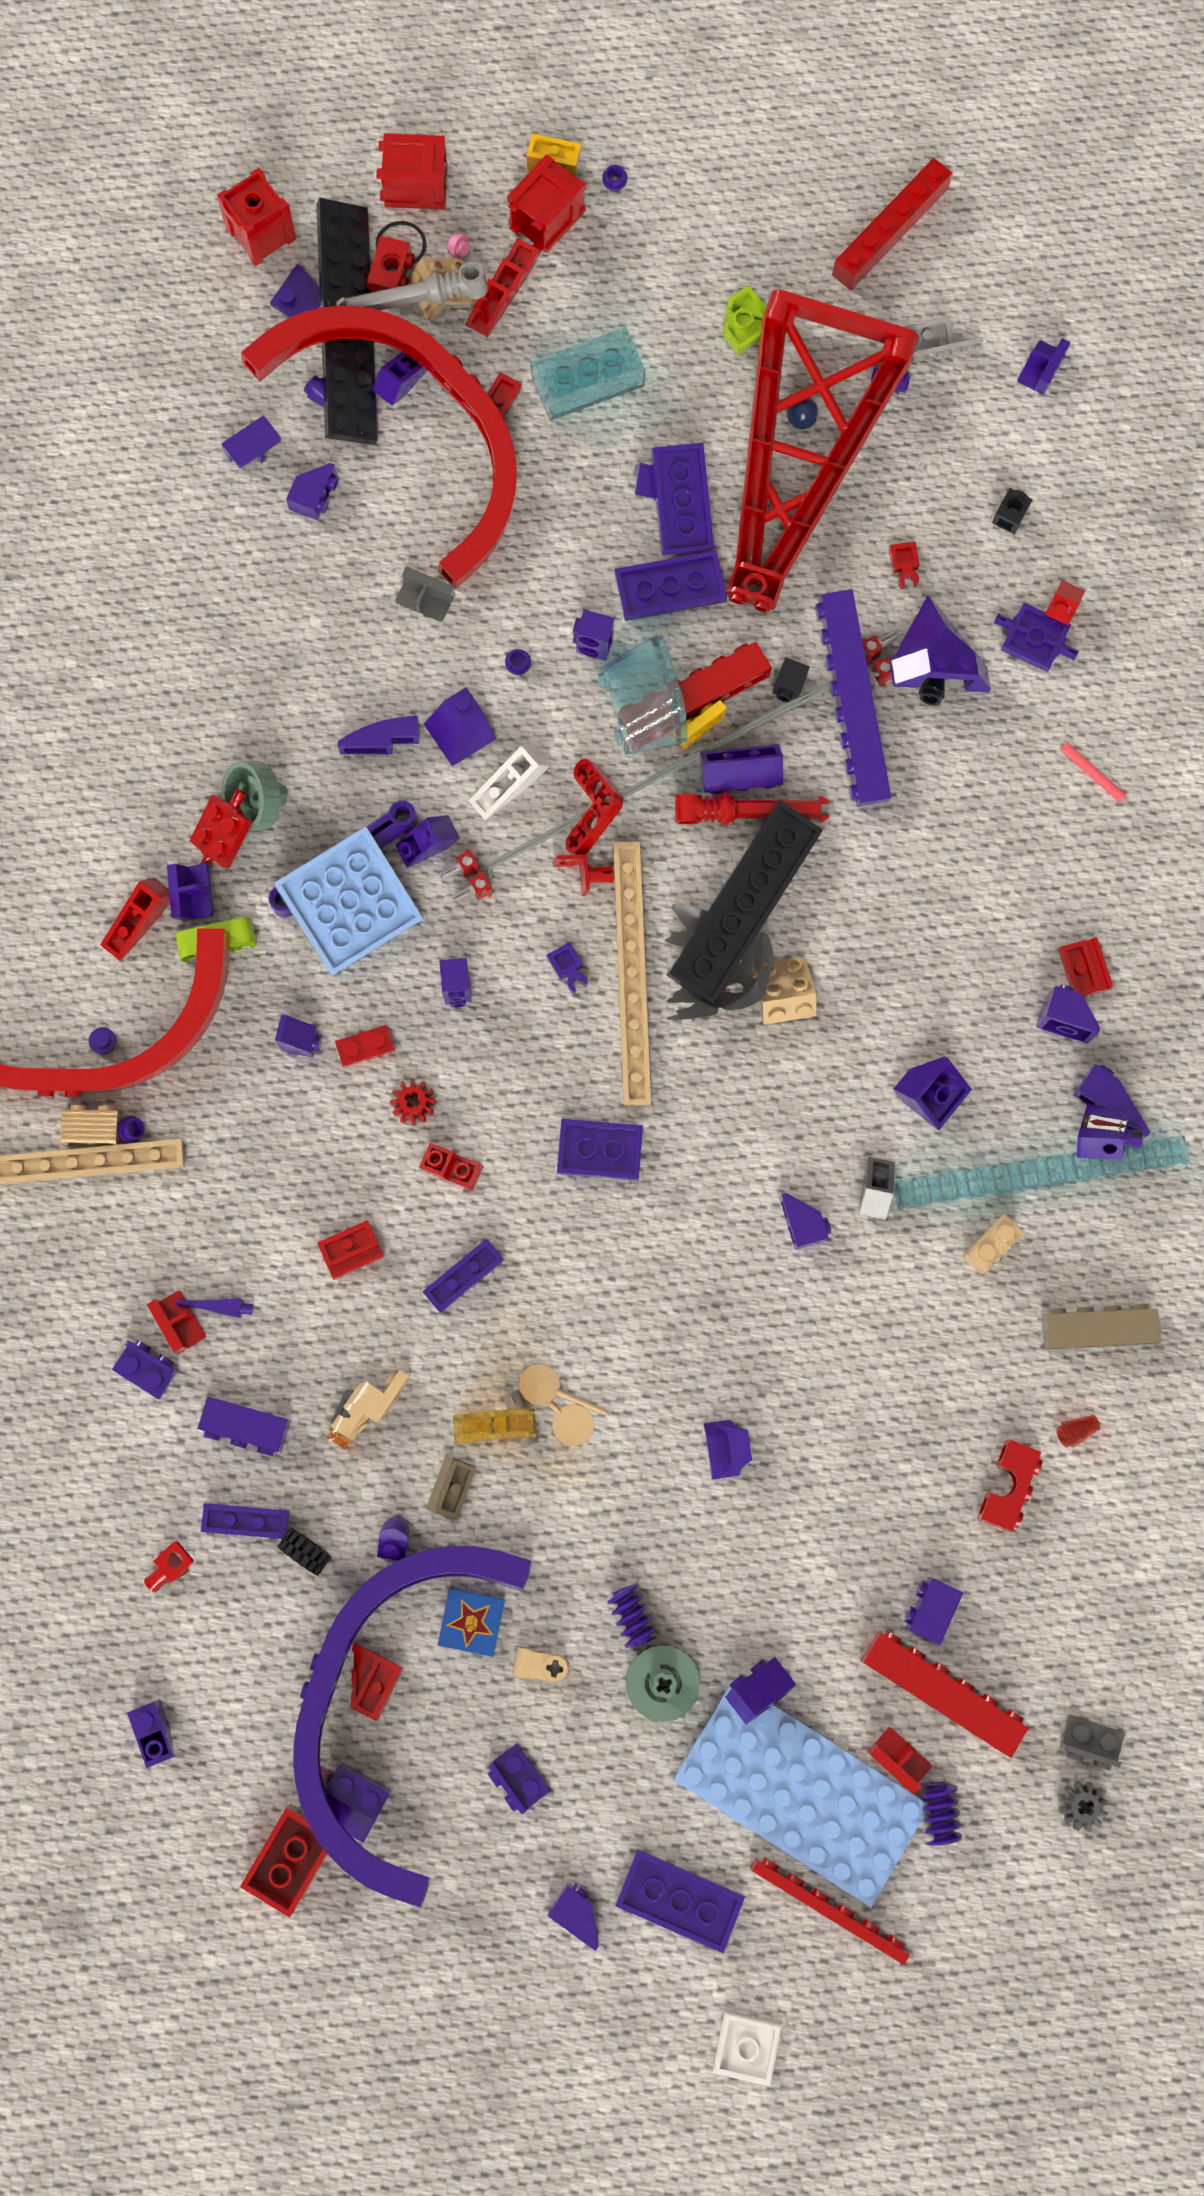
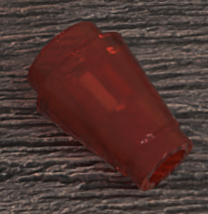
[1056,1415,1100,1448]

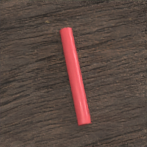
[1061,742,1126,803]

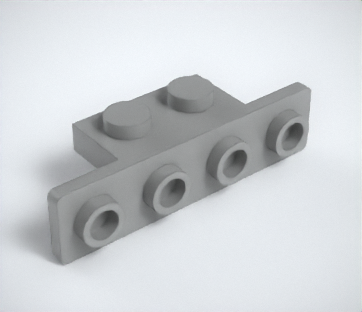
[879,317,983,364]

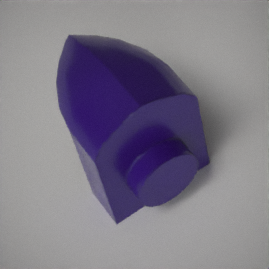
[377,1514,409,1561]

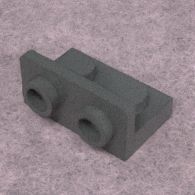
[1060,1714,1125,1771]

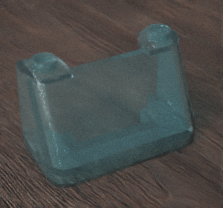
[597,635,688,755]

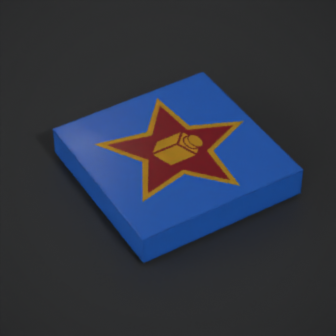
[438,1588,505,1657]

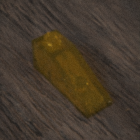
[453,1409,536,1444]

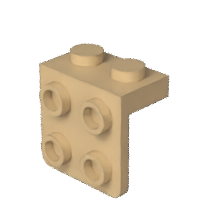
[409,257,478,320]
[753,957,817,1025]

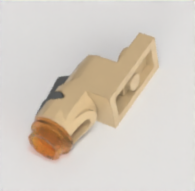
[327,1370,411,1449]

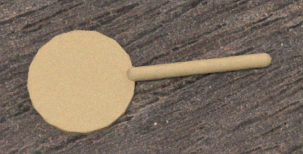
[519,1364,608,1415]
[519,1374,594,1446]

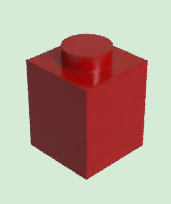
[1045,580,1085,626]

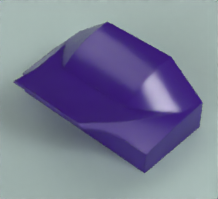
[703,1420,752,1480]

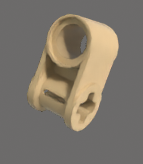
[513,1647,569,1682]

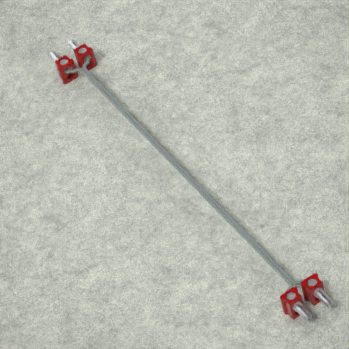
[439,631,898,904]

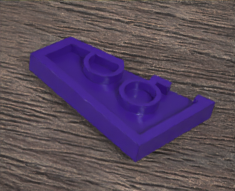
[270,263,320,317]

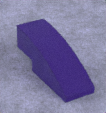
[338,716,419,755]

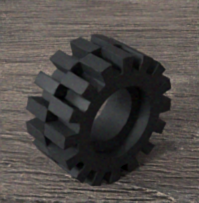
[277,1528,332,1576]

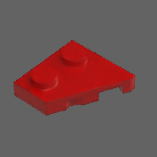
[351,1643,404,1721]

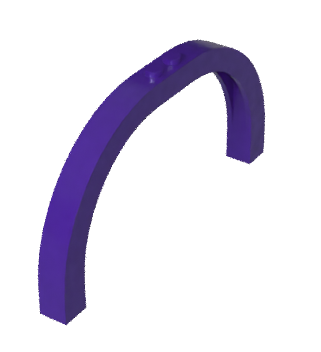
[293,1546,532,1908]

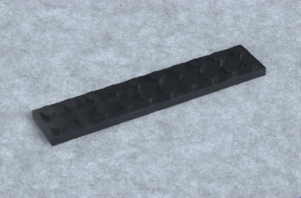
[316,198,378,445]

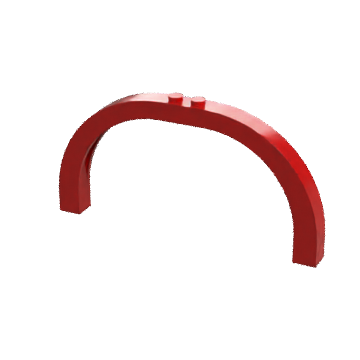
[241,306,517,589]
[0,928,230,1098]

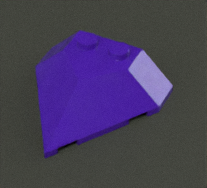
[890,595,991,693]

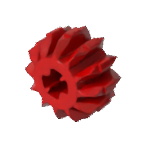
[390,1079,437,1126]

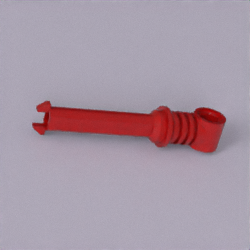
[675,793,829,826]

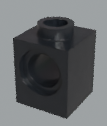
[992,488,1033,535]
[772,657,810,703]

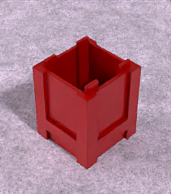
[376,133,448,210]
[507,154,586,253]
[217,167,296,267]

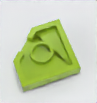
[723,285,766,355]

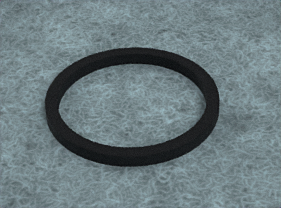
[375,221,426,264]

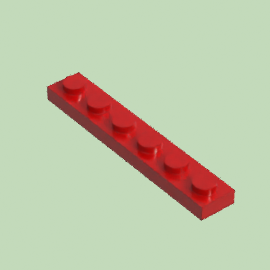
[750,1857,910,1965]

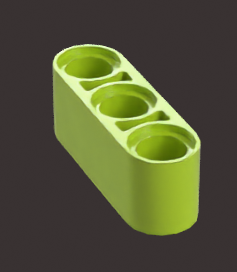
[175,917,257,962]

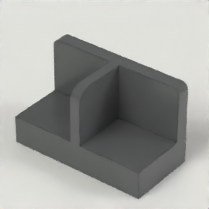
[395,566,455,622]

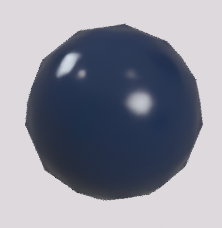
[787,398,818,430]

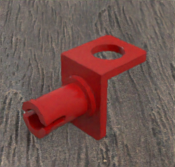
[552,854,614,896]
[144,1541,194,1592]

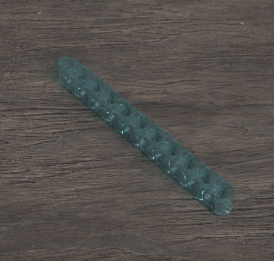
[894,1136,1190,1210]

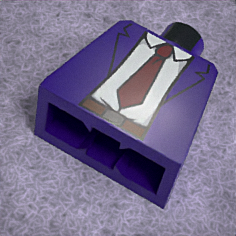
[1076,1104,1144,1160]

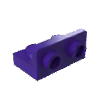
[112,1339,178,1400]
[487,1743,550,1814]

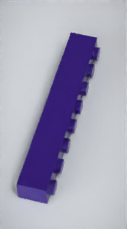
[815,589,892,807]

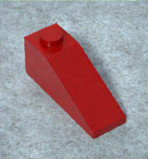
[100,878,170,961]

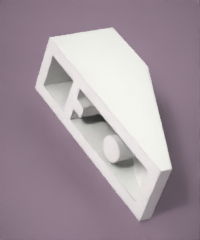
[469,746,551,820]

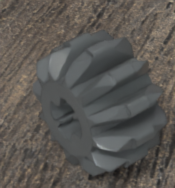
[1058,1780,1108,1832]

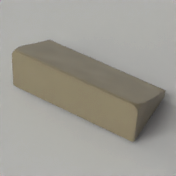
[426,1455,476,1520]

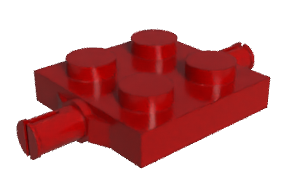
[189,789,253,869]

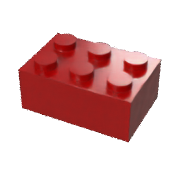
[240,1803,327,1918]

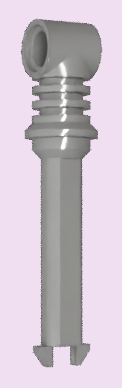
[336,261,488,310]

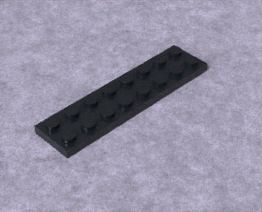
[666,800,823,1005]

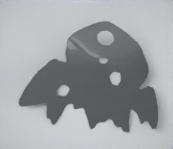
[665,904,773,1020]

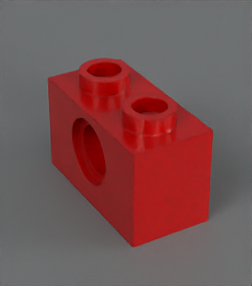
[367,235,415,293]

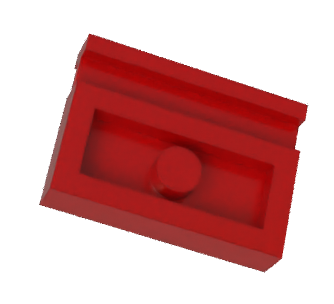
[1058,937,1113,997]
[317,1220,384,1280]

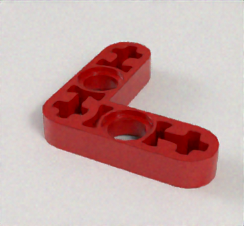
[565,759,623,855]

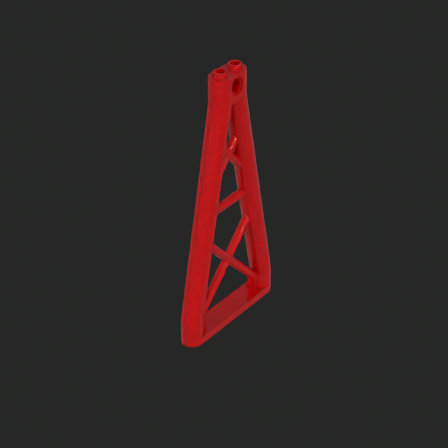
[726,289,919,613]

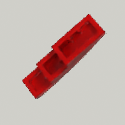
[465,238,541,338]

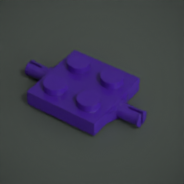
[994,602,1079,672]

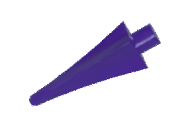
[176,1298,254,1318]

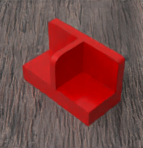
[146,1291,206,1354]
[867,1727,932,1795]

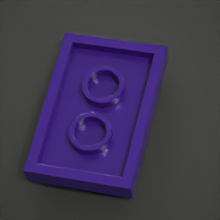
[557,1119,643,1181]

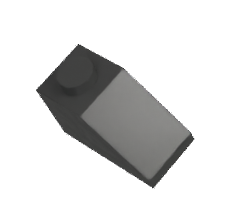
[859,1157,895,1220]

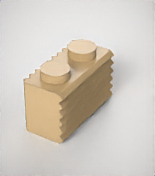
[60,1105,122,1146]
[962,1215,1023,1274]

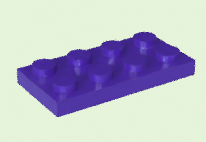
[650,442,714,556]
[614,550,727,621]
[615,1849,745,1953]

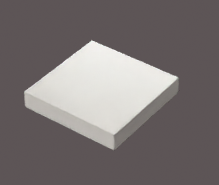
[712,2011,782,2086]

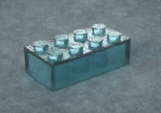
[530,327,645,421]

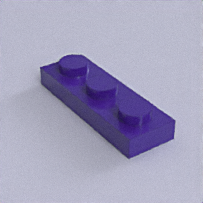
[422,1238,504,1314]
[201,1503,290,1539]

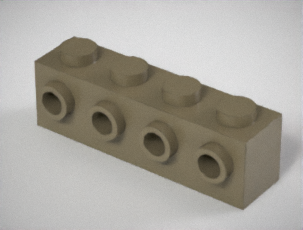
[1041,1304,1161,1350]

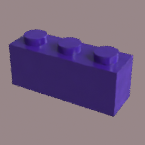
[700,744,784,794]
[197,1396,291,1457]

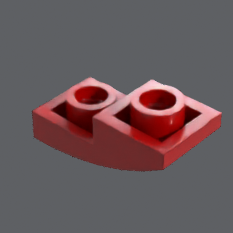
[419,1143,484,1191]

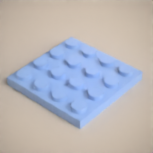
[273,827,423,976]

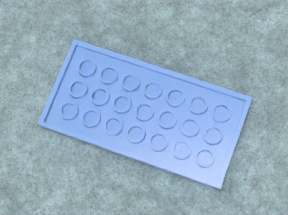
[673,1679,927,1908]

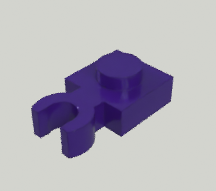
[546,942,588,994]

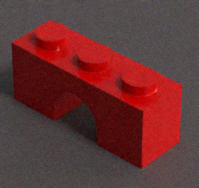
[977,1439,1043,1532]

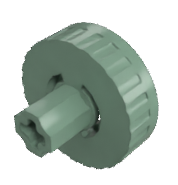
[221,761,288,832]
[626,1644,700,1722]

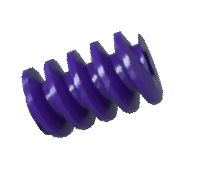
[607,1582,659,1648]
[920,1781,962,1846]

